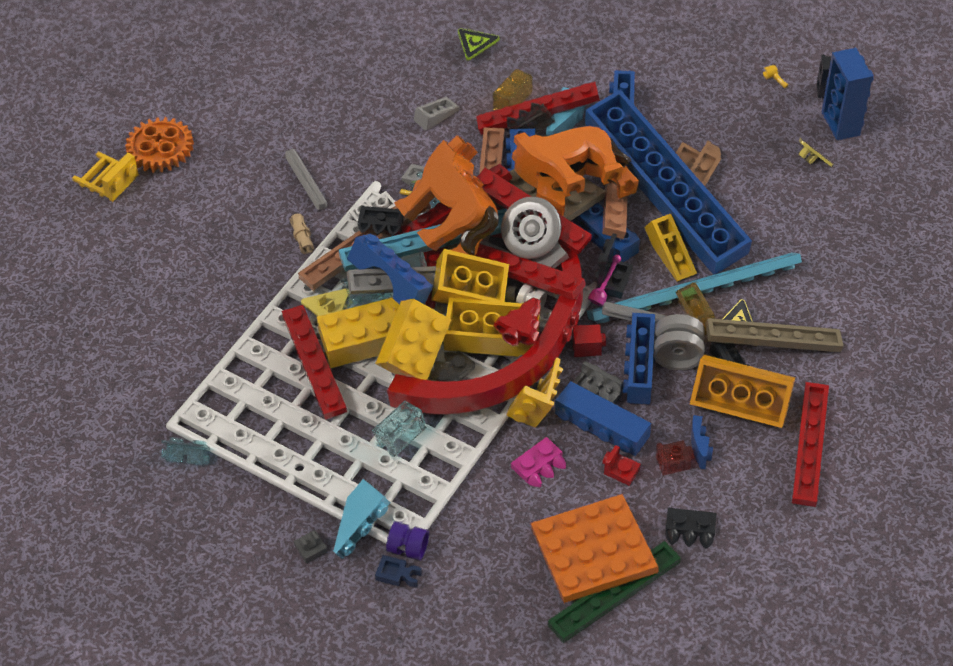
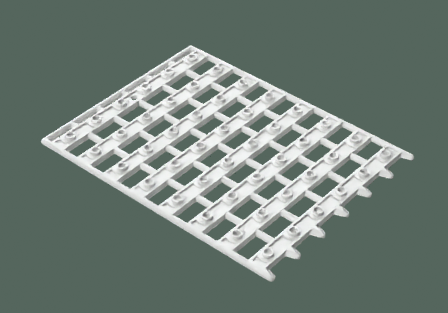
[166,181,597,551]

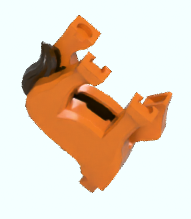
[512,126,639,217]
[394,135,499,256]

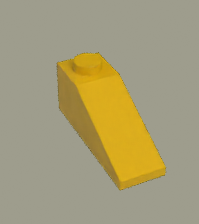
[644,213,697,282]

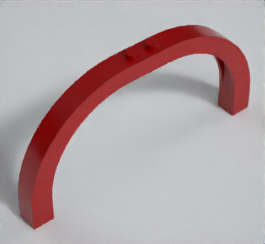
[387,206,583,414]

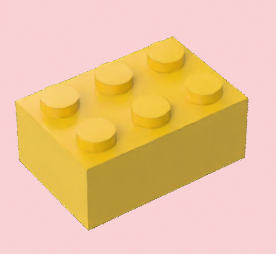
[431,249,509,304]
[375,299,451,380]

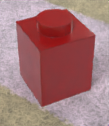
[572,324,606,357]

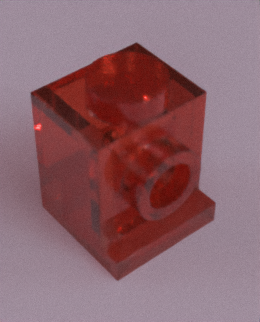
[655,440,694,476]

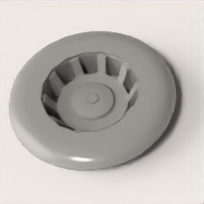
[501,197,561,259]

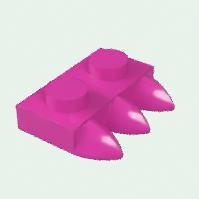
[511,437,566,487]

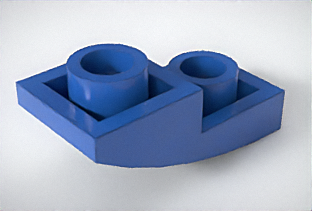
[691,415,713,469]

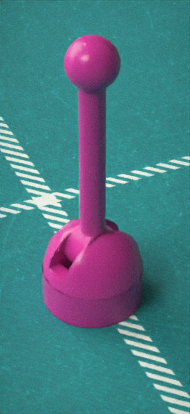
[587,255,621,307]

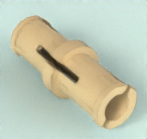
[290,214,314,254]

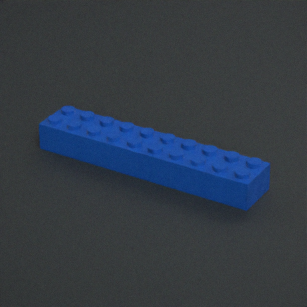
[585,90,752,275]

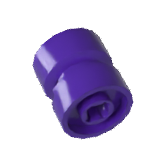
[386,521,429,561]

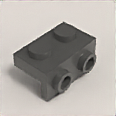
[573,361,623,404]

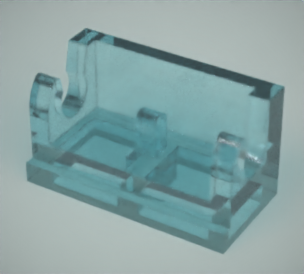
[372,401,427,457]

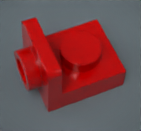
[602,445,641,486]

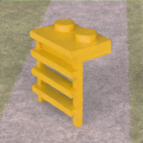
[72,151,139,202]
[506,357,563,427]

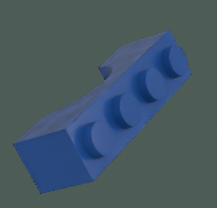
[347,234,433,305]

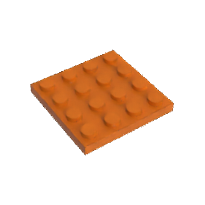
[531,494,658,603]

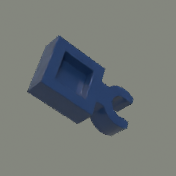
[375,555,422,587]

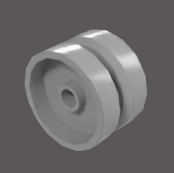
[653,314,705,370]

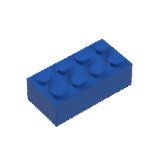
[821,48,874,141]

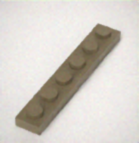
[705,318,844,352]

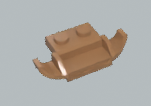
[676,140,721,186]

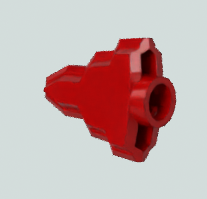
[493,297,541,346]

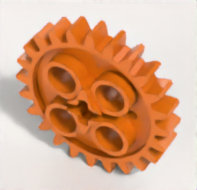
[125,117,194,173]

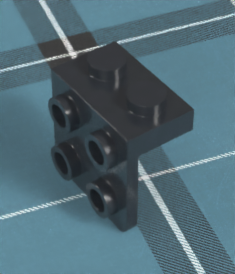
[594,233,633,299]

